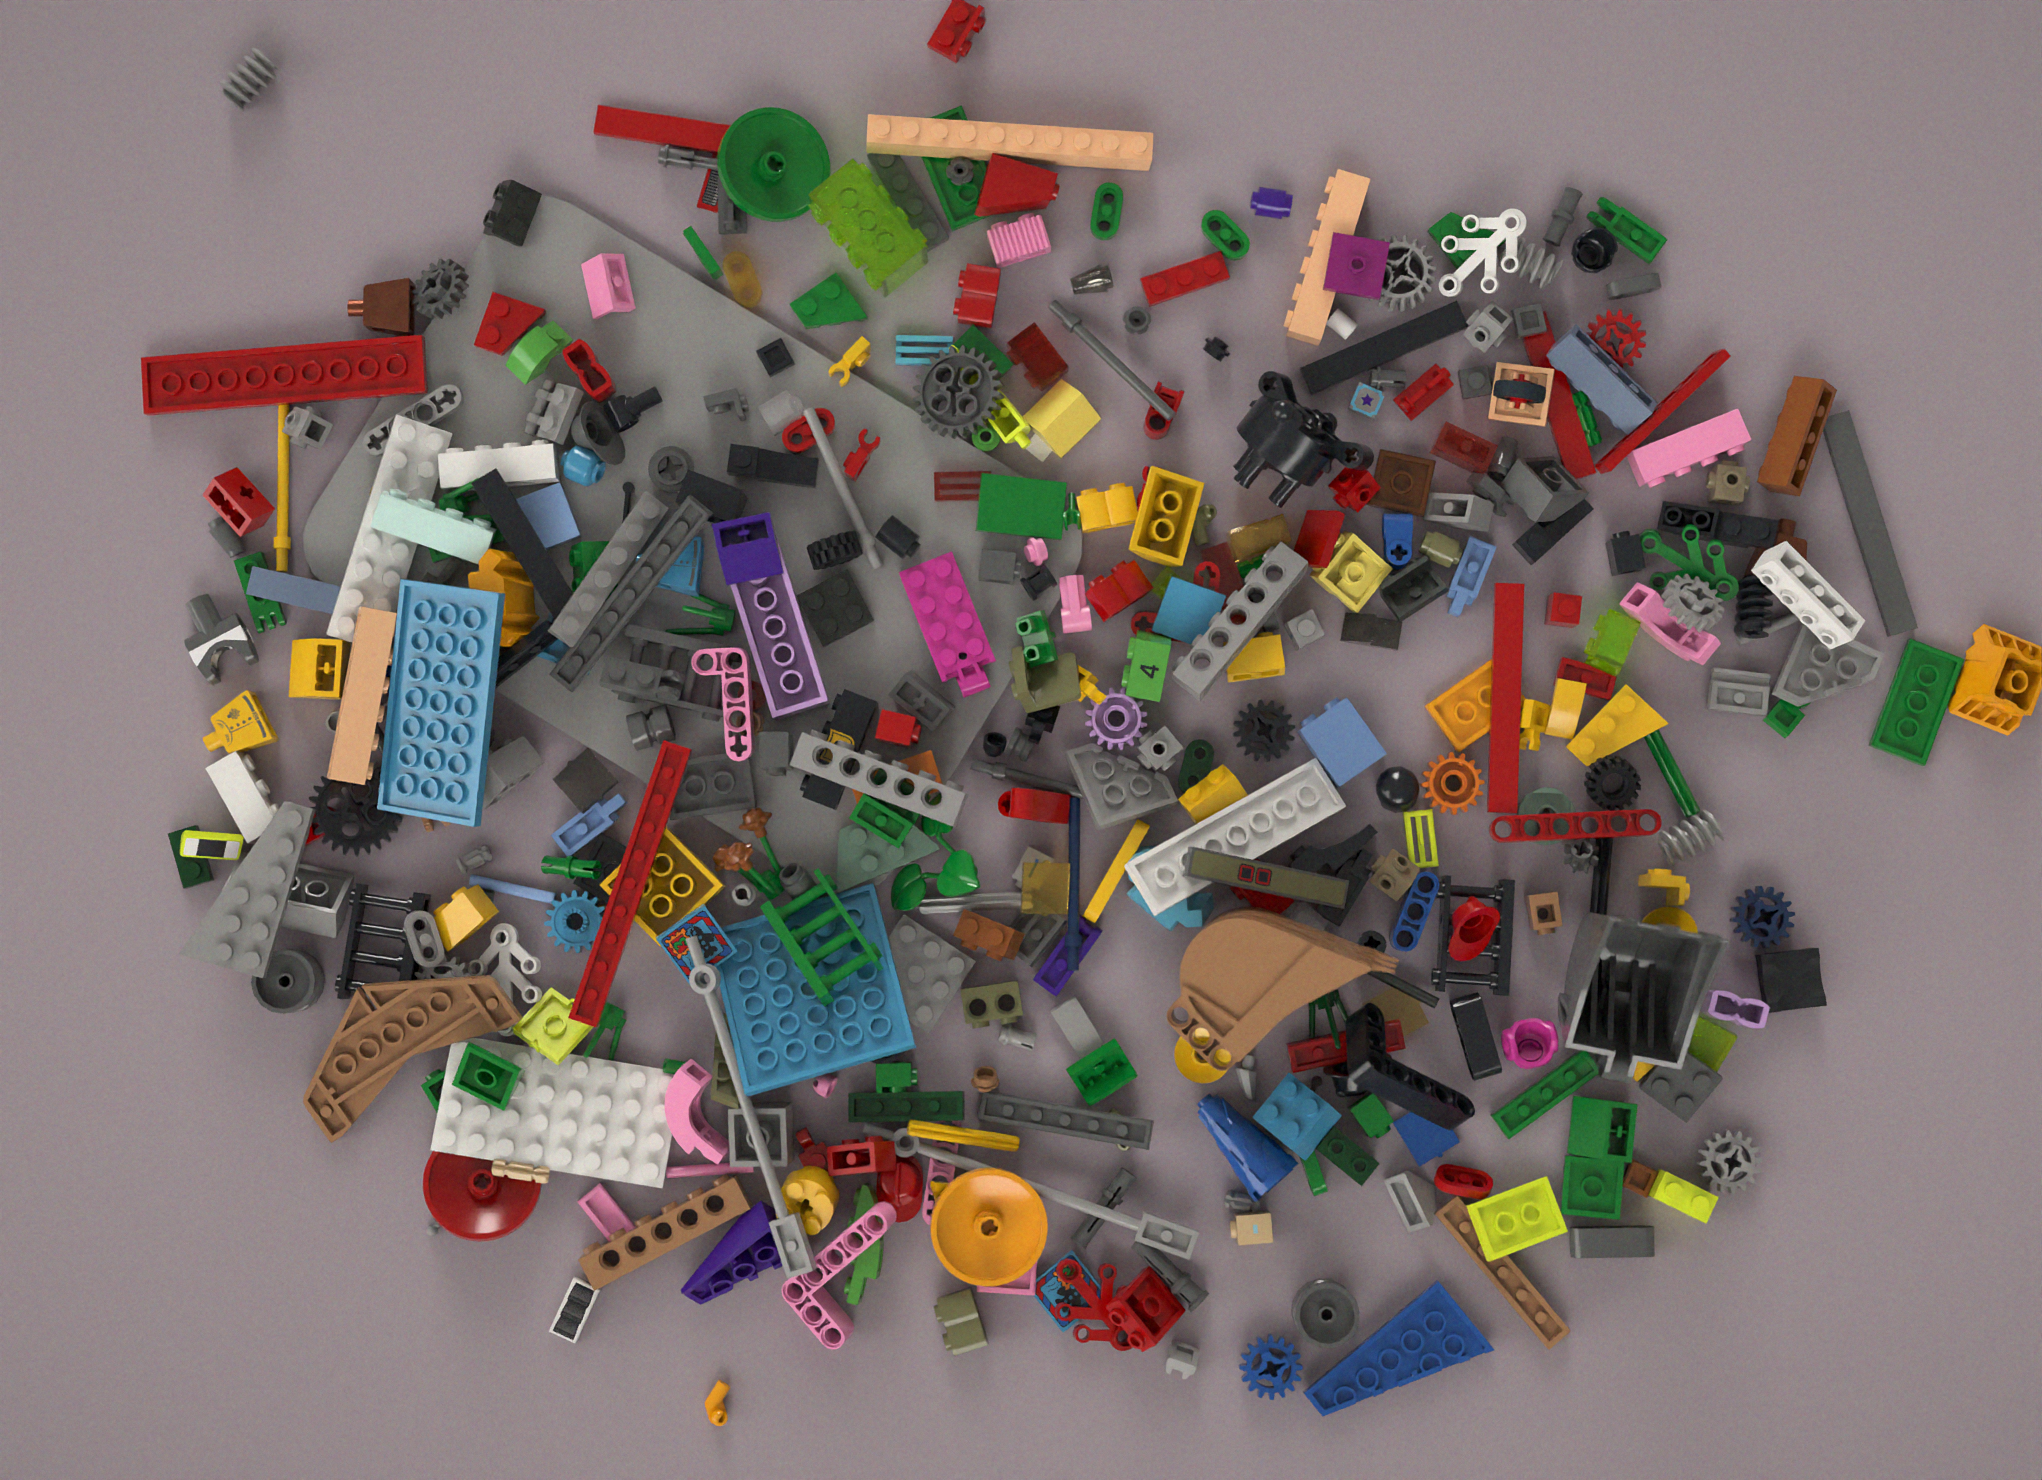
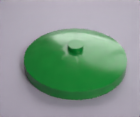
[717,107,830,222]

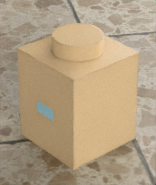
[1229,1210,1273,1245]

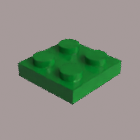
[1560,1155,1624,1220]

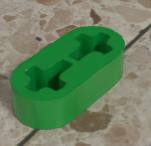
[1299,1151,1328,1197]

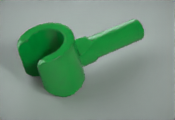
[1063,493,1082,531]

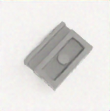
[1707,668,1771,716]

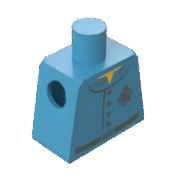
[636,537,705,597]

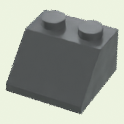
[1501,456,1589,522]

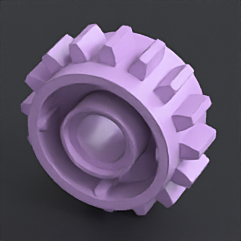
[1085,688,1147,750]

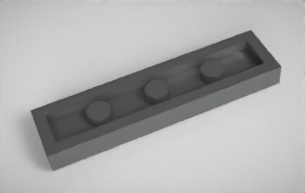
[867,153,949,254]

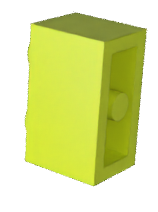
[1648,1168,1719,1224]

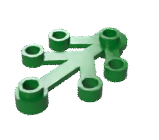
[1639,524,1739,601]

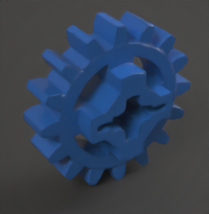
[1239,1334,1303,1400]

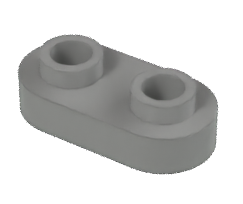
[404,910,444,968]

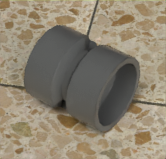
[626,704,676,751]

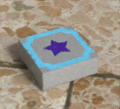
[1347,382,1386,421]

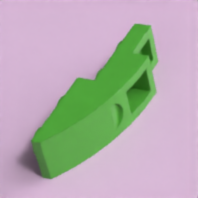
[844,1183,884,1305]

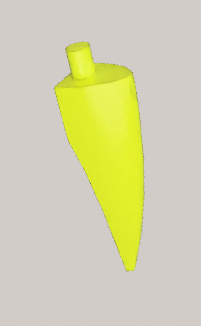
[949,344,1032,449]

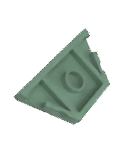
[836,823,940,893]

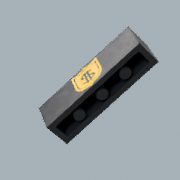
[800,689,878,810]

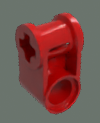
[1143,381,1185,440]

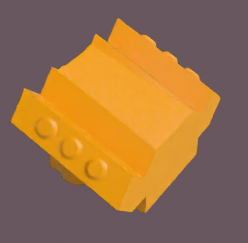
[468,549,540,647]
[1948,624,2042,736]

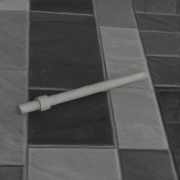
[803,407,883,570]

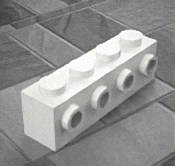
[438,440,560,493]
[1751,541,1865,649]

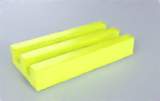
[1402,809,1439,868]

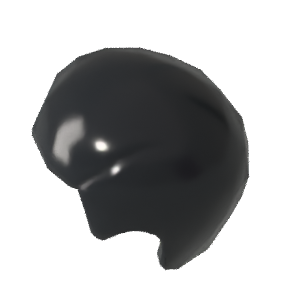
[1571,227,1618,274]
[1376,766,1420,813]

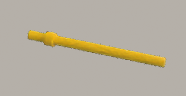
[273,404,291,572]

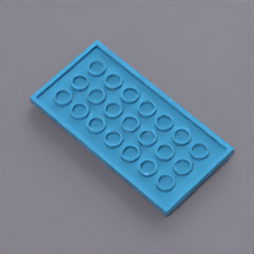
[377,579,505,827]

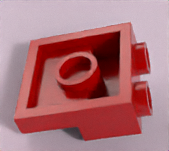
[1106,1266,1186,1352]

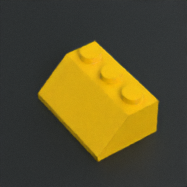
[1128,466,1204,567]

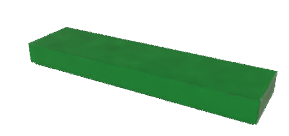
[1490,1050,1598,1139]

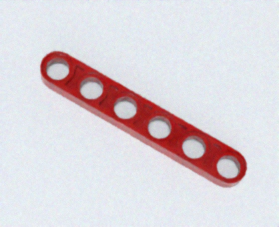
[1489,809,1662,843]

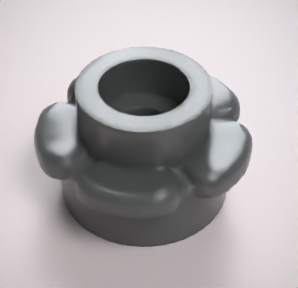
[946,157,974,185]
[1123,306,1151,334]

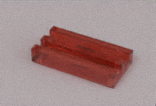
[934,471,991,502]

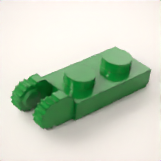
[1586,197,1667,264]

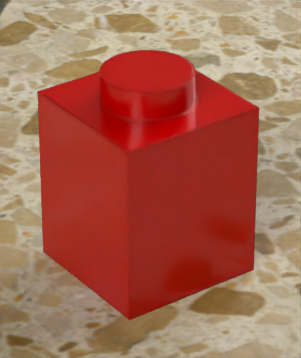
[1544,592,1583,628]

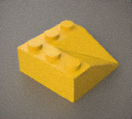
[600,826,726,947]

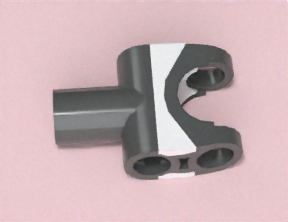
[184,594,259,686]

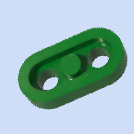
[1090,182,1123,241]
[1201,210,1250,260]

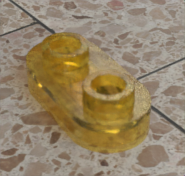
[722,251,763,308]

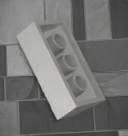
[222,852,354,938]

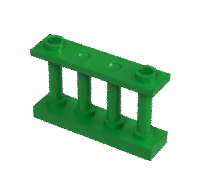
[759,869,883,1007]

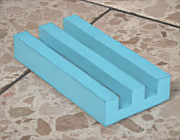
[895,335,953,366]

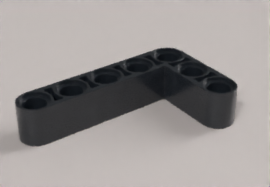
[1345,1003,1475,1130]

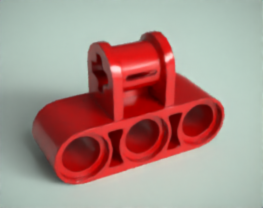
[998,788,1071,824]

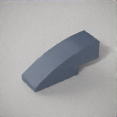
[246,566,340,614]

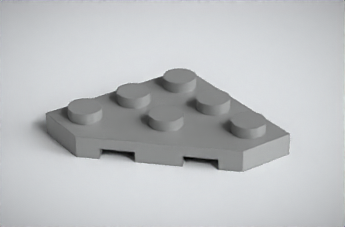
[1772,623,1885,707]
[1065,743,1178,831]
[888,914,976,1034]

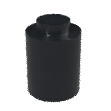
[875,515,921,559]

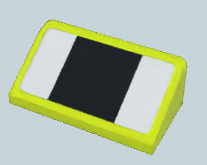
[180,830,244,860]

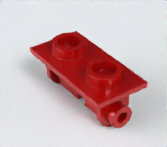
[1393,363,1455,421]

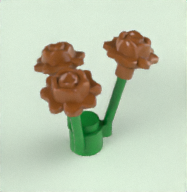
[712,807,785,900]

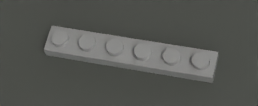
[548,491,669,648]

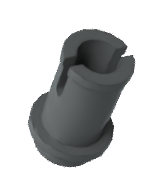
[1369,367,1406,389]

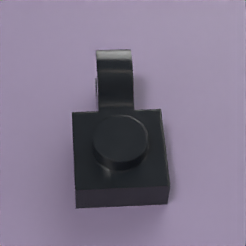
[1025,705,1061,745]

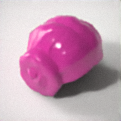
[1501,1018,1559,1069]

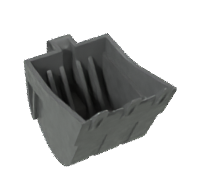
[1558,913,1729,1083]

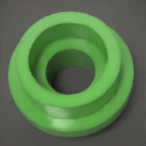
[972,423,1000,452]

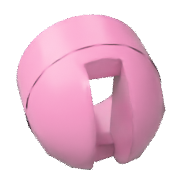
[813,1073,838,1098]

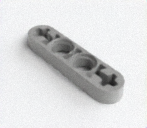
[363,384,464,457]

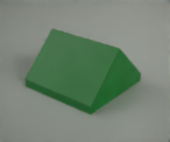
[452,1042,526,1111]

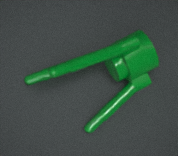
[439,478,510,521]
[665,593,736,636]
[583,1002,627,1061]

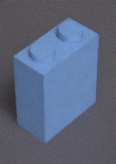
[1297,697,1387,788]

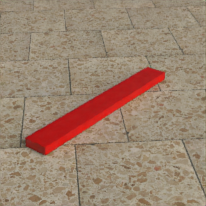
[1487,583,1524,814]

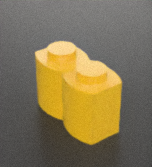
[1075,483,1138,533]

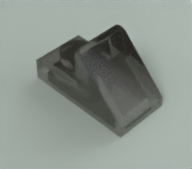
[1340,612,1402,651]

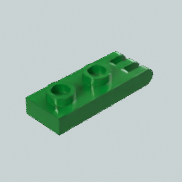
[234,551,287,634]

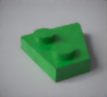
[789,272,867,329]

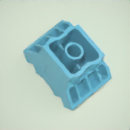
[1126,845,1214,931]

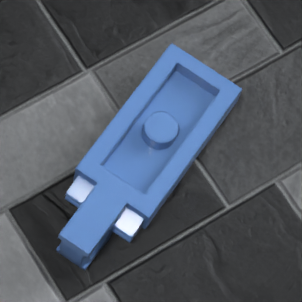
[1447,536,1497,618]
[551,793,628,856]

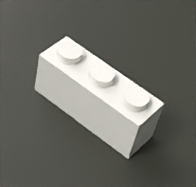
[206,751,280,844]

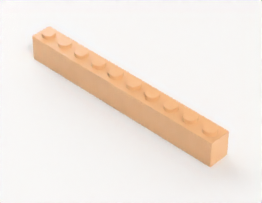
[866,114,1153,171]

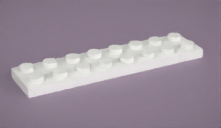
[326,415,453,642]
[1124,758,1346,916]

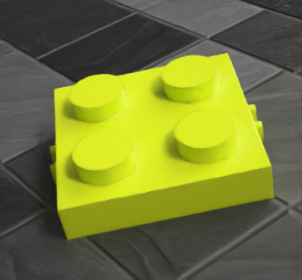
[513,987,593,1066]

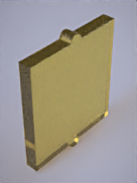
[1020,860,1070,917]
[1362,988,1429,1036]

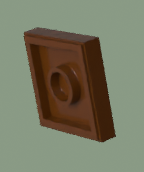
[1367,449,1436,517]

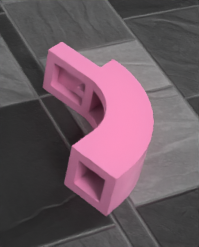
[1619,582,1721,665]
[665,1059,729,1165]

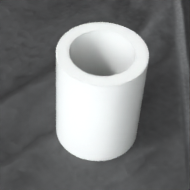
[1326,308,1358,340]

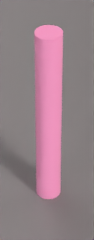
[666,1162,754,1178]

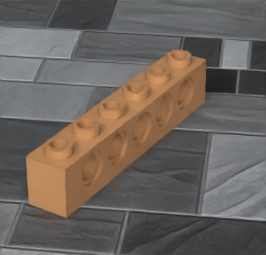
[578,1173,752,1291]

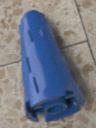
[1197,1093,1299,1202]

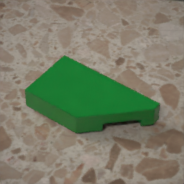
[683,226,723,280]

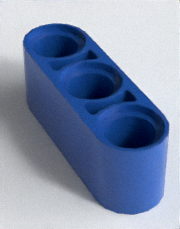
[1389,872,1439,952]

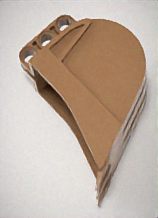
[1166,906,1399,1071]

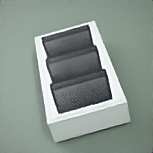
[549,1277,601,1343]

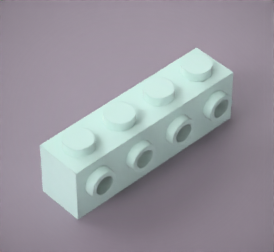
[370,488,497,564]

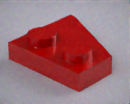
[474,292,546,356]

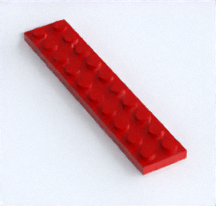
[141,335,428,416]

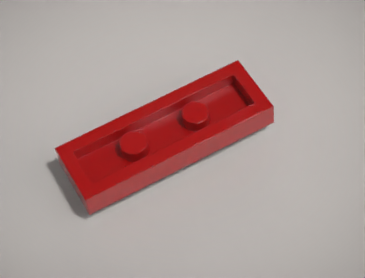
[1140,251,1230,307]

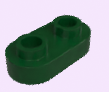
[1178,739,1214,794]

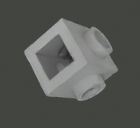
[1463,301,1514,353]
[282,406,333,450]
[1137,726,1183,771]

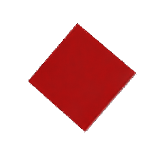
[1293,510,1345,568]

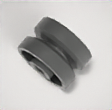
[251,949,325,1014]
[1292,1278,1360,1348]

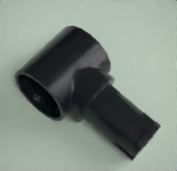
[603,386,663,433]

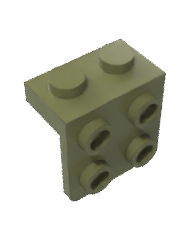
[1009,646,1081,713]

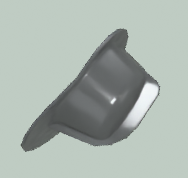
[570,401,625,465]

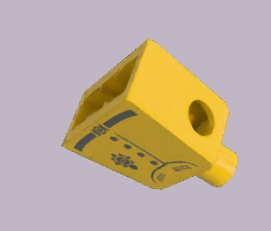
[203,690,279,754]

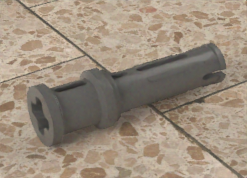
[1131,1241,1209,1312]

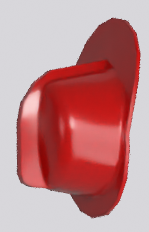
[1448,896,1500,962]
[876,1154,923,1223]

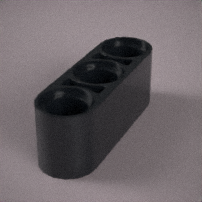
[1450,992,1502,1081]

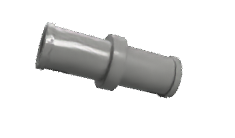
[732,883,756,906]

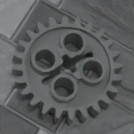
[912,345,1005,439]

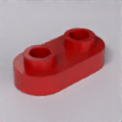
[782,408,835,453]
[1434,1164,1493,1199]

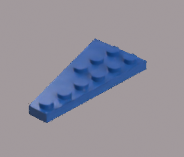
[1303,1280,1494,1416]

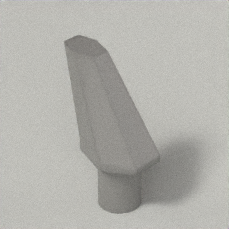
[1235,1055,1257,1101]

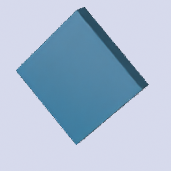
[1151,576,1226,644]

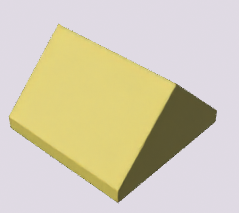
[1023,379,1101,459]

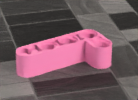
[691,647,755,761]

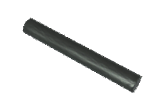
[1366,970,1440,1009]

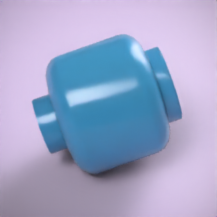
[561,445,606,487]

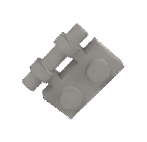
[524,379,584,445]

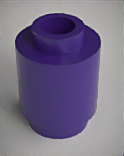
[1250,187,1293,219]

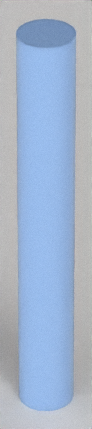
[469,874,556,904]

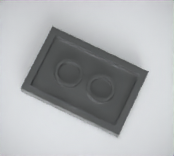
[669,750,757,820]

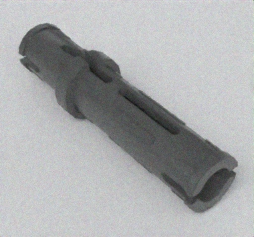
[1071,1167,1137,1249]

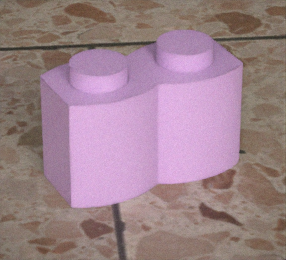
[1700,990,1770,1028]

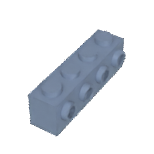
[1546,324,1657,435]

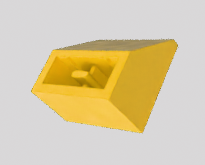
[289,638,351,700]

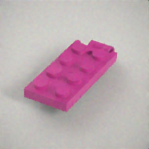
[898,551,996,698]

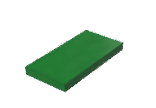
[921,105,992,232]
[1868,638,1964,766]

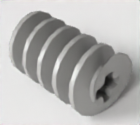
[219,47,279,112]
[1499,237,1564,289]
[1658,810,1724,867]

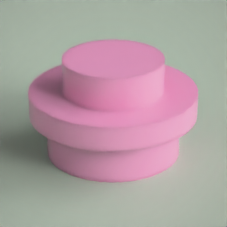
[1024,538,1048,566]

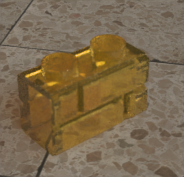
[1226,514,1292,562]

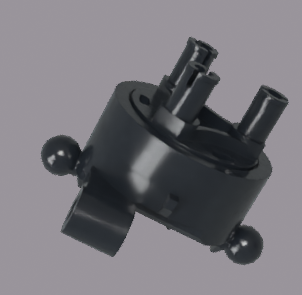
[1233,371,1374,508]

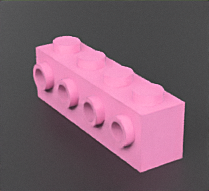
[1626,409,1751,488]

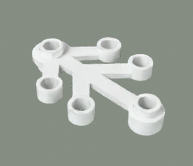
[1439,208,1527,297]
[468,923,542,1036]

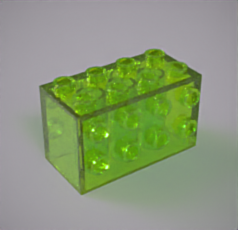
[808,158,929,297]

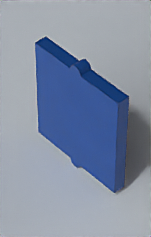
[1393,1112,1460,1167]

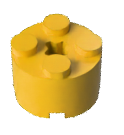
[776,1166,840,1235]

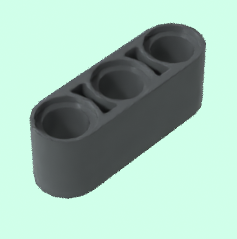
[1570,1225,1655,1258]

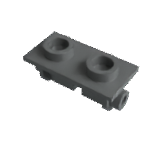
[718,178,747,234]

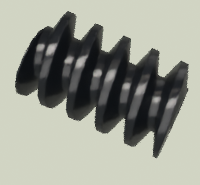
[1734,575,1774,639]

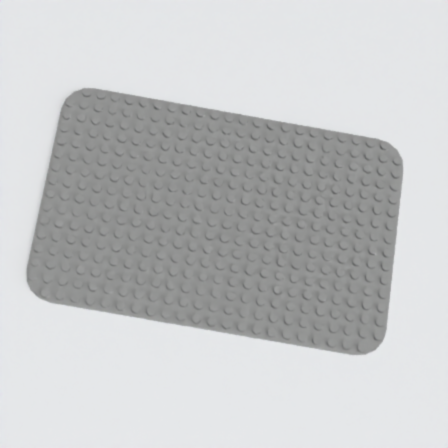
[303,196,1083,894]

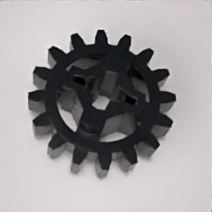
[1232,700,1296,762]

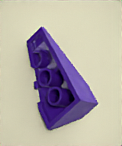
[681,1200,783,1305]

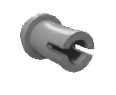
[998,1023,1037,1051]

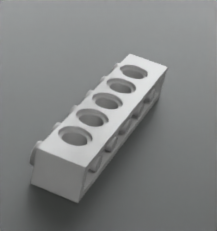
[1172,542,1308,701]
[790,730,969,827]

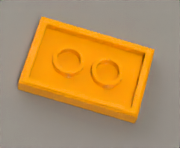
[1424,659,1526,753]

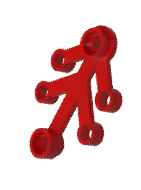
[1054,1258,1132,1351]

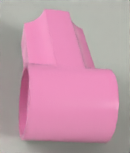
[1059,575,1092,634]

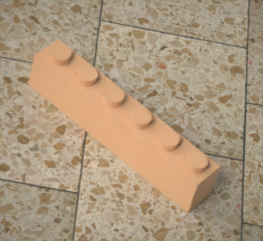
[1283,169,1370,346]
[327,607,397,785]

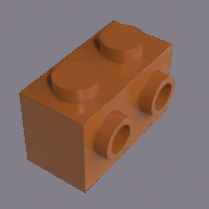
[953,909,1025,962]

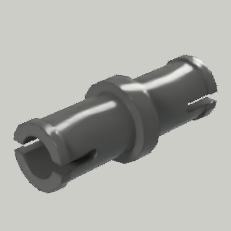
[1543,187,1583,247]

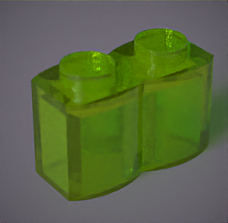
[1583,608,1641,677]

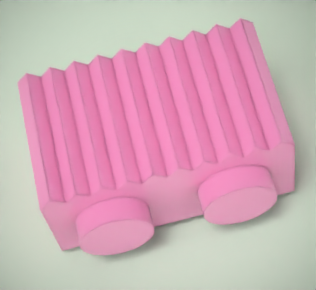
[987,213,1051,268]

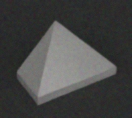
[1384,1171,1436,1233]

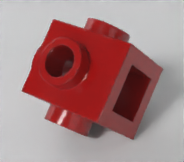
[1328,467,1381,513]

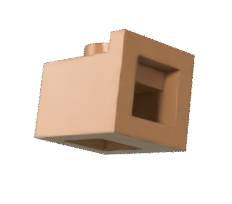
[1524,892,1563,935]

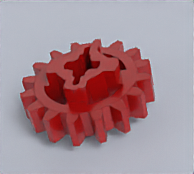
[1586,308,1646,369]

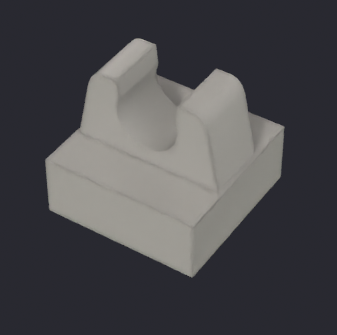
[1165,1339,1200,1379]

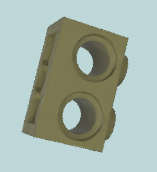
[960,980,1023,1029]

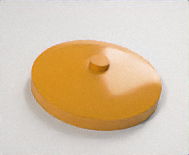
[930,1168,1048,1286]

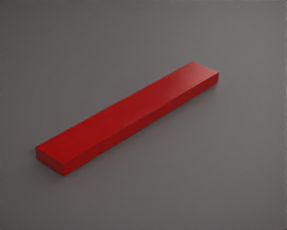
[593,105,731,154]
[1522,311,1596,480]
[1595,349,1731,474]

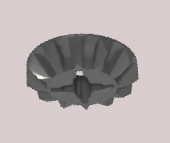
[648,446,694,492]

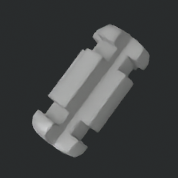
[456,845,493,873]
[1224,1191,1260,1212]

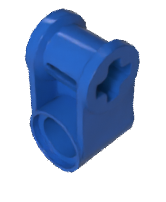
[1382,514,1413,570]

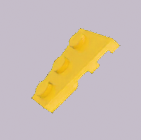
[1566,684,1669,766]

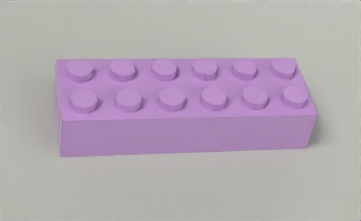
[731,538,830,721]

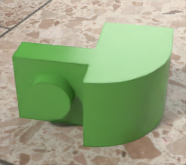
[505,321,573,385]

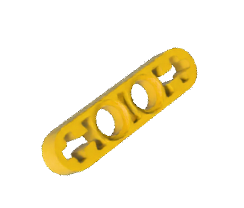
[1083,819,1150,923]

